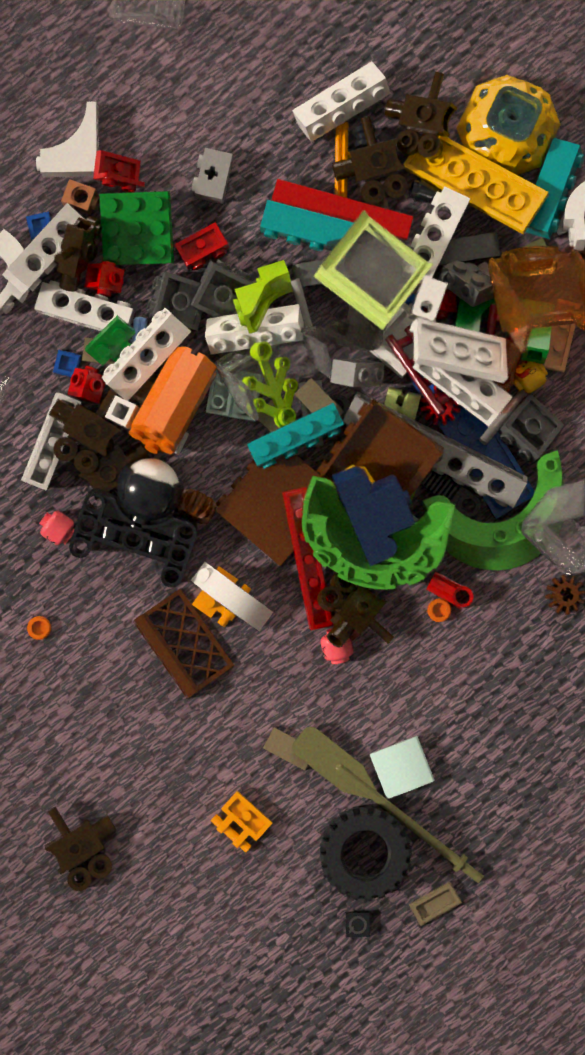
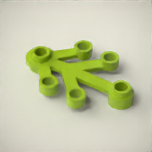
[242,341,298,428]

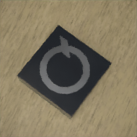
[345,912,370,937]

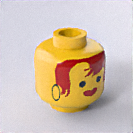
[511,361,548,394]

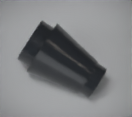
[408,179,442,203]

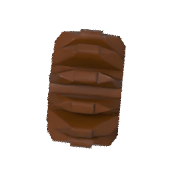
[176,489,217,524]
[545,574,585,615]

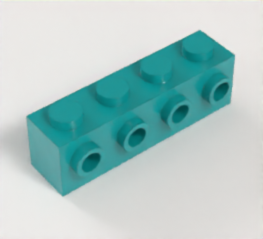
[526,138,584,239]
[260,200,354,256]
[247,403,344,469]

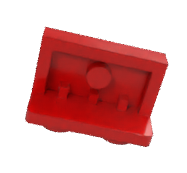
[93,150,145,192]
[174,222,229,271]

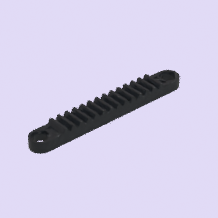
[330,394,481,518]

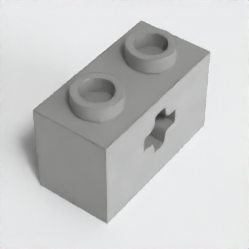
[192,148,233,204]
[331,359,385,387]

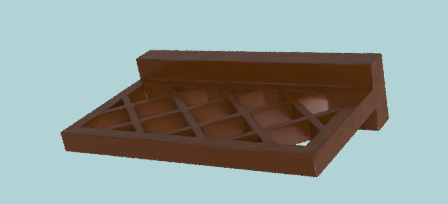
[133,589,235,699]

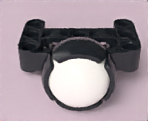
[69,458,198,588]

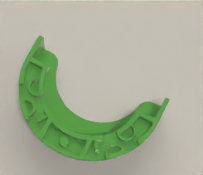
[421,450,566,570]
[302,476,455,590]

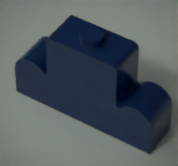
[332,467,415,566]

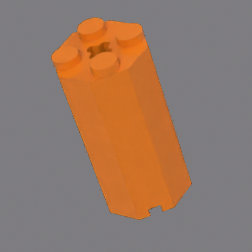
[129,347,217,454]

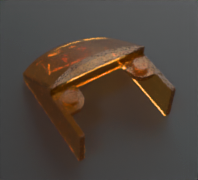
[488,246,585,352]

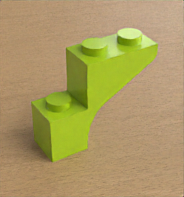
[233,260,293,334]

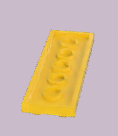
[403,134,549,235]

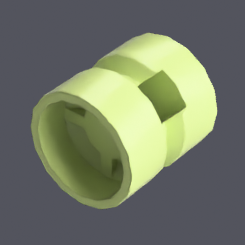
[384,386,421,420]

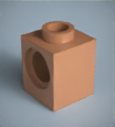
[61,179,100,215]

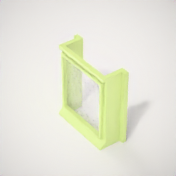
[314,210,433,330]

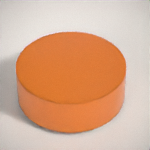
[427,598,451,622]
[27,616,51,640]

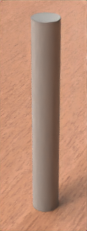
[291,278,318,349]
[479,390,527,445]

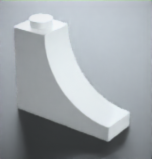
[36,102,99,177]

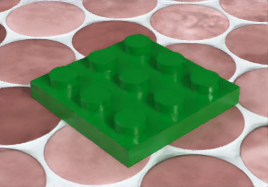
[99,191,174,265]

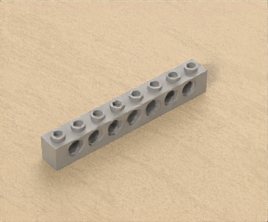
[343,392,528,508]

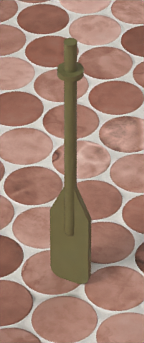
[292,726,483,883]

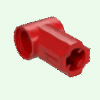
[426,572,474,609]

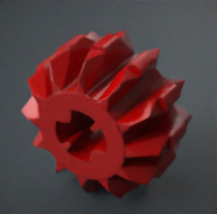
[420,385,460,426]

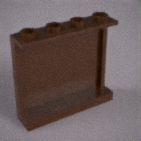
[317,399,444,497]
[215,455,341,567]

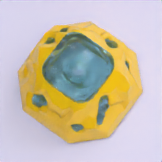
[457,75,560,175]

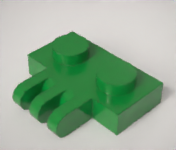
[85,315,135,366]

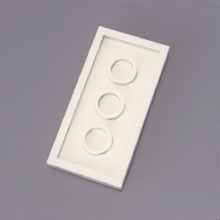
[413,318,508,383]

